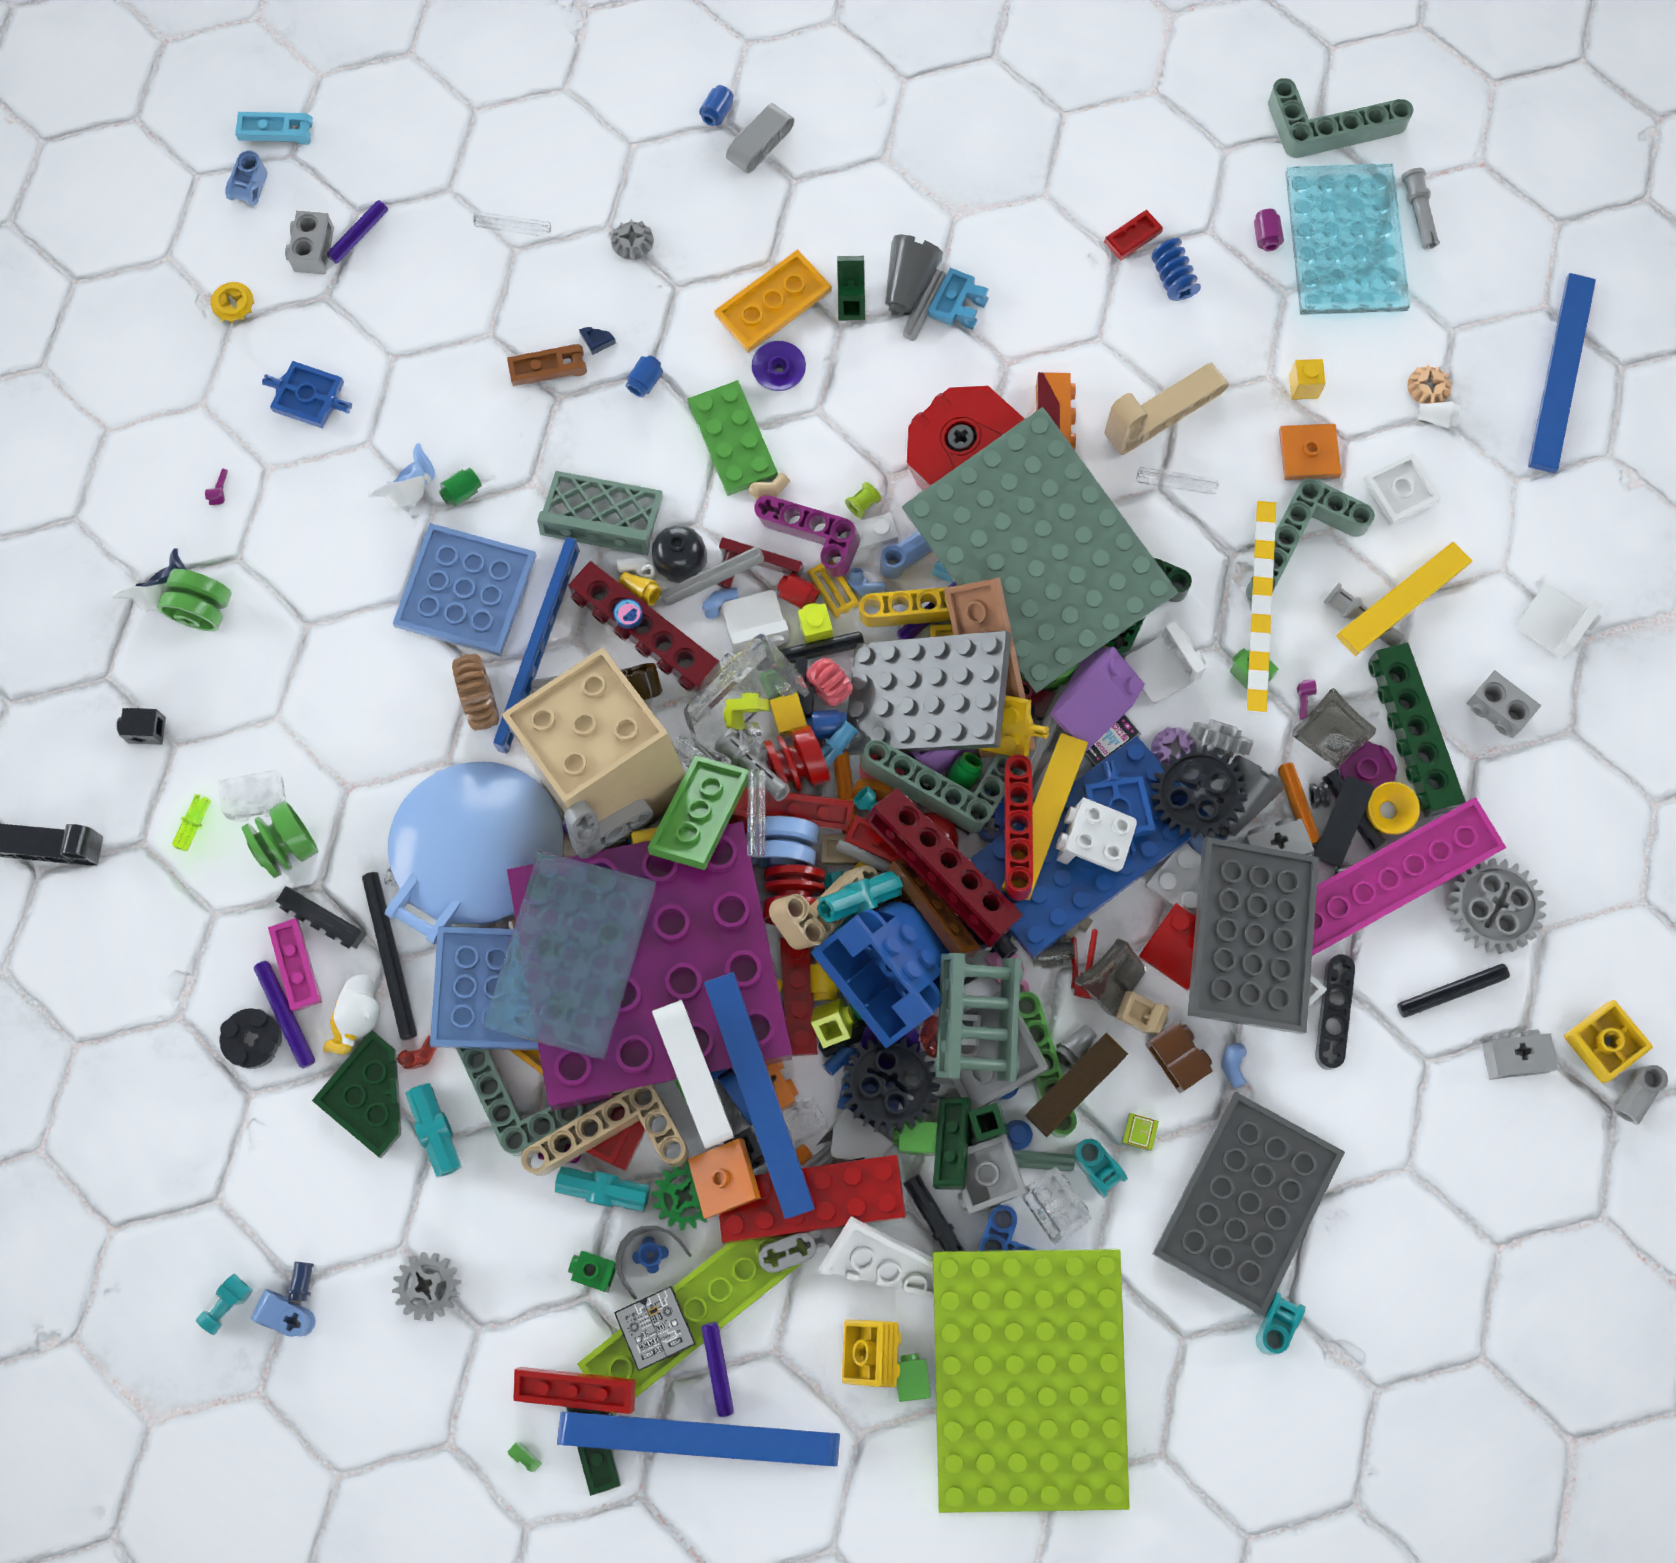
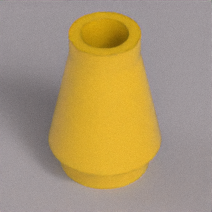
[618,572,661,606]

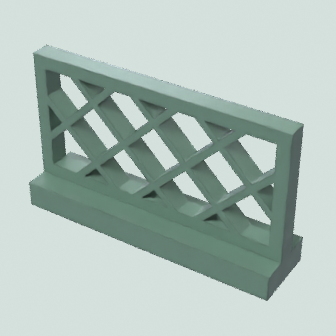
[537,471,663,556]

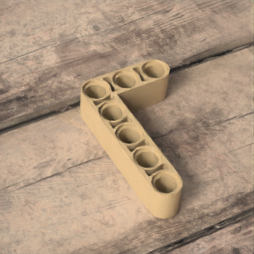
[1104,362,1229,455]
[521,1085,689,1176]

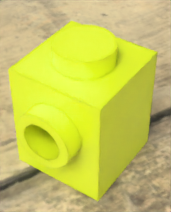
[798,603,833,644]
[811,998,855,1048]

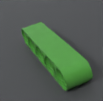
[1019,991,1077,1138]

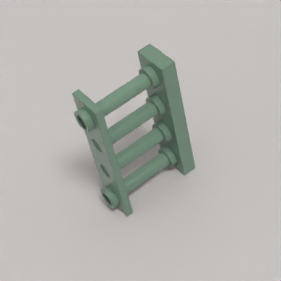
[936,953,1023,1082]

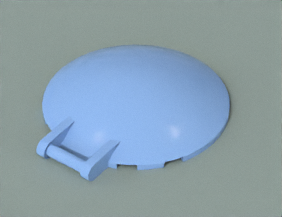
[385,761,564,945]

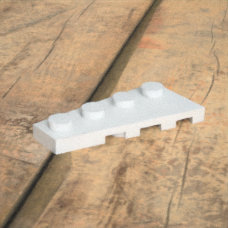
[819,1217,933,1298]

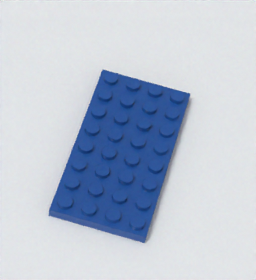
[969,736,1210,959]

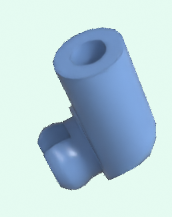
[847,568,886,597]
[702,587,739,619]

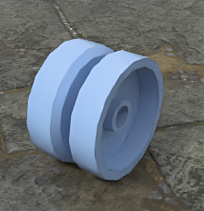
[751,816,819,869]

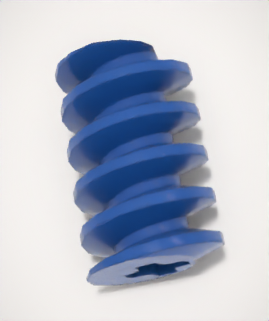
[1151,238,1201,301]

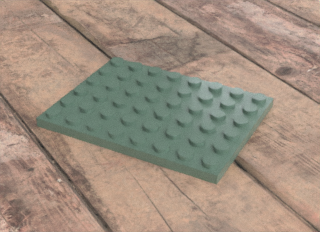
[902,407,1178,694]

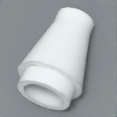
[1417,401,1460,429]

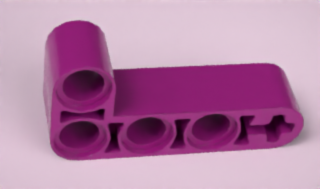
[754,495,861,577]

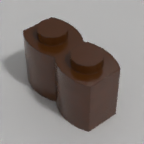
[1145,1021,1213,1093]

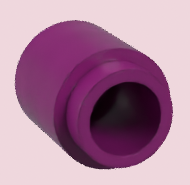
[1253,208,1284,252]

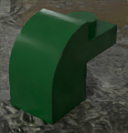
[837,255,865,321]
[968,1103,1010,1148]

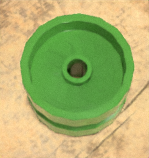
[157,569,232,632]

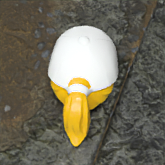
[323,974,380,1055]

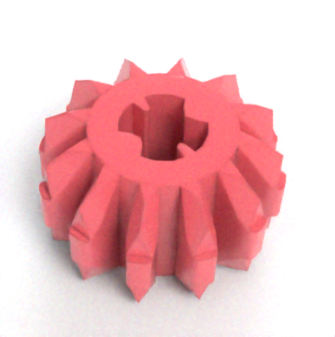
[806,657,853,707]

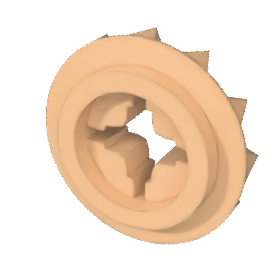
[1407,364,1453,404]

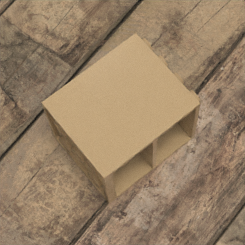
[501,647,685,850]

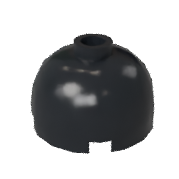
[651,525,707,583]

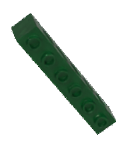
[1368,642,1466,818]

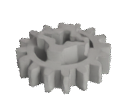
[1189,719,1254,758]
[392,1252,461,1321]

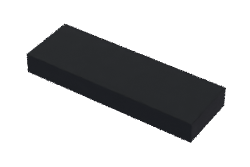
[1313,775,1375,867]

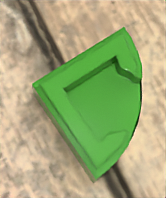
[507,1442,542,1472]

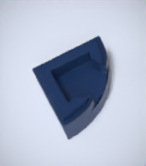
[579,327,616,355]

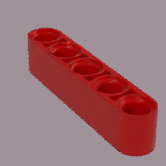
[1004,754,1033,901]

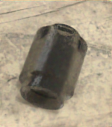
[1033,936,1075,969]

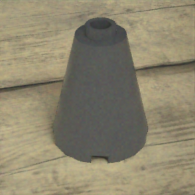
[885,234,943,315]
[1212,755,1285,838]

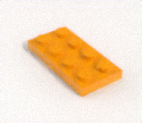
[714,249,832,353]

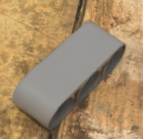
[726,103,795,174]

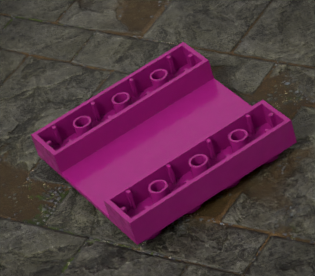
[507,822,792,1111]

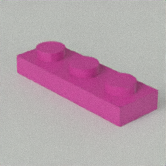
[268,918,322,1012]

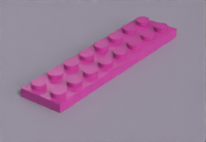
[1312,797,1507,956]

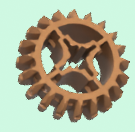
[452,653,499,731]

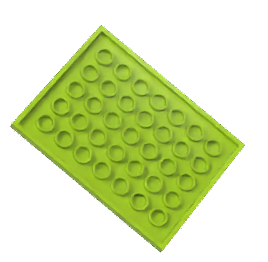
[932,1248,1130,1513]

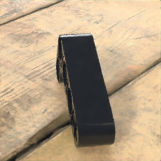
[0,823,104,866]

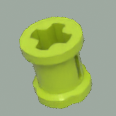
[845,482,881,519]

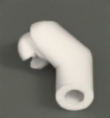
[616,556,656,579]

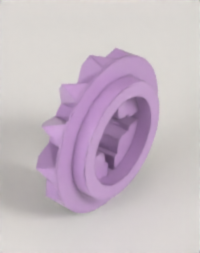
[1151,727,1197,765]

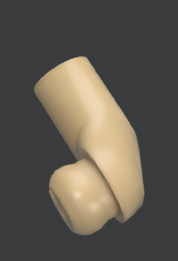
[749,473,790,499]

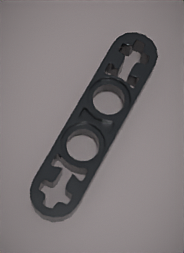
[1315,954,1355,1070]

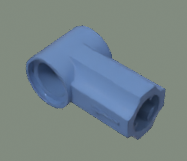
[880,531,933,579]

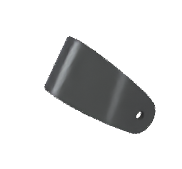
[615,1225,692,1300]

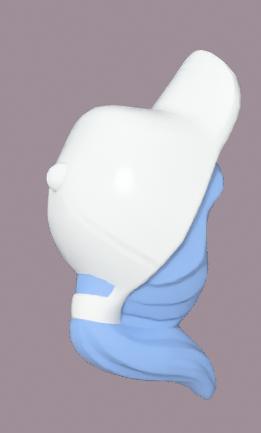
[367,443,435,509]

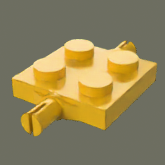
[979,695,1049,757]

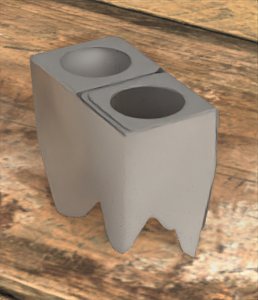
[816,1108,893,1160]

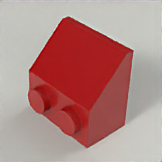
[1138,903,1196,991]

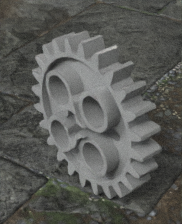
[1447,858,1547,954]

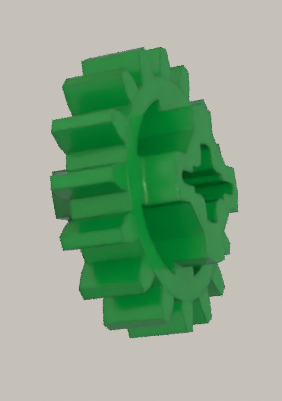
[651,1162,708,1231]

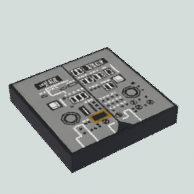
[614,1286,697,1372]

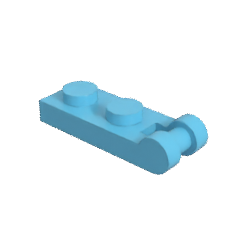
[235,112,313,145]

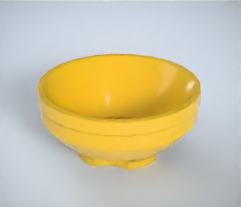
[1366,782,1420,835]

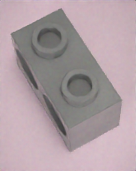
[285,210,334,274]
[1466,670,1542,739]

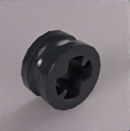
[1308,782,1330,809]

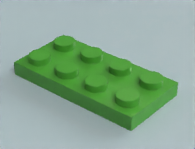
[687,380,778,496]
[648,755,751,870]

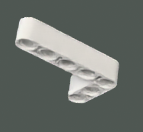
[652,1000,734,1149]

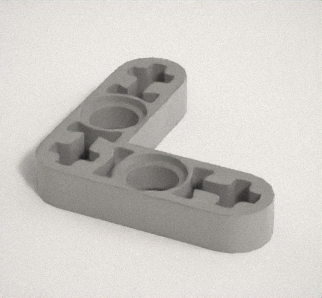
[564,799,654,859]

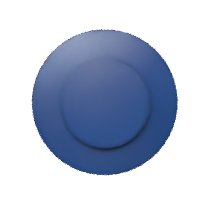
[1007,1120,1033,1150]

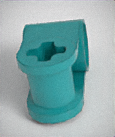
[1073,1138,1128,1198]
[1255,1292,1306,1355]

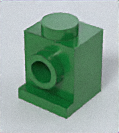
[568,1250,616,1293]

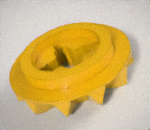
[210,282,255,323]

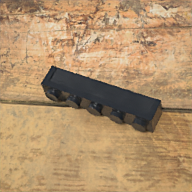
[276,886,366,949]

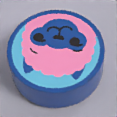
[613,599,643,629]

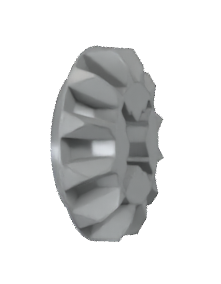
[610,219,654,260]

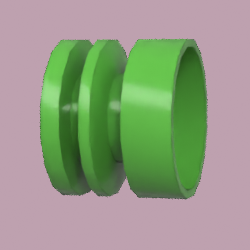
[241,800,319,879]

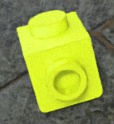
[723,693,770,730]

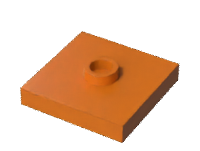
[1279,424,1341,480]
[688,1138,761,1219]

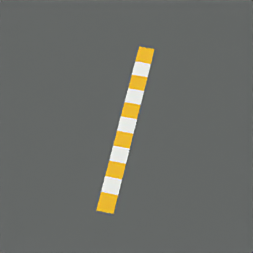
[1247,501,1277,712]

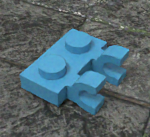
[927,267,989,330]

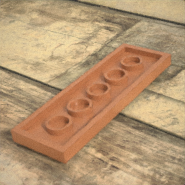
[944,577,1036,758]

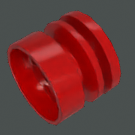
[763,725,830,793]
[763,864,826,926]

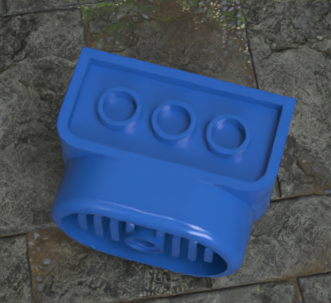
[811,902,950,1048]

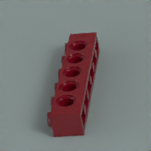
[568,561,721,695]
[865,788,1023,948]

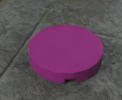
[1338,741,1397,789]

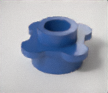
[632,1236,669,1274]

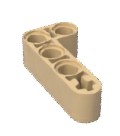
[769,865,879,950]

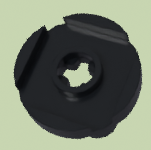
[219,1008,282,1069]

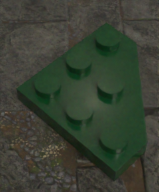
[311,1030,401,1158]

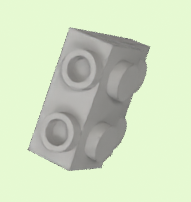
[957,1134,1028,1216]

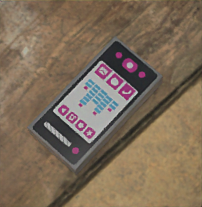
[1084,714,1141,767]

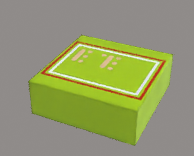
[1121,1113,1159,1151]

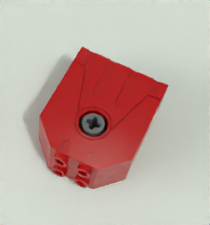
[907,385,1025,491]

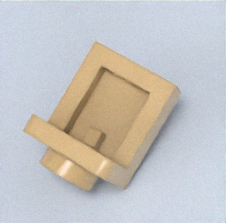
[1116,991,1169,1034]

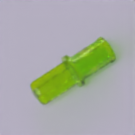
[172,794,212,852]

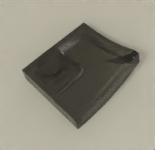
[1292,688,1376,768]
[1074,938,1147,1018]

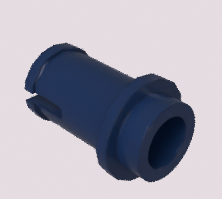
[286,1261,314,1302]

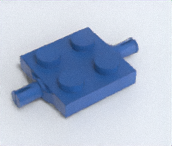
[262,360,352,429]
[1084,761,1155,857]

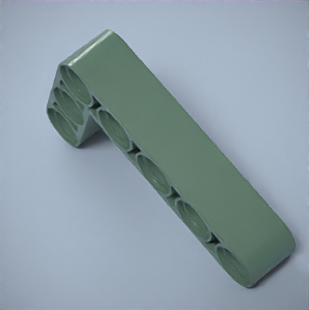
[1268,78,1414,158]
[1246,478,1375,602]
[860,740,1018,833]
[456,1048,586,1156]

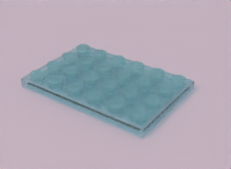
[1285,163,1410,315]
[483,851,657,1060]

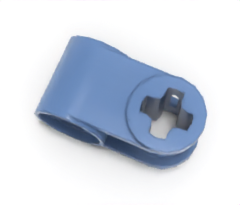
[225,150,268,206]
[250,1289,316,1337]

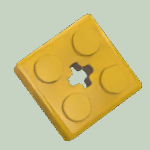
[1564,1000,1653,1084]
[842,1319,901,1388]

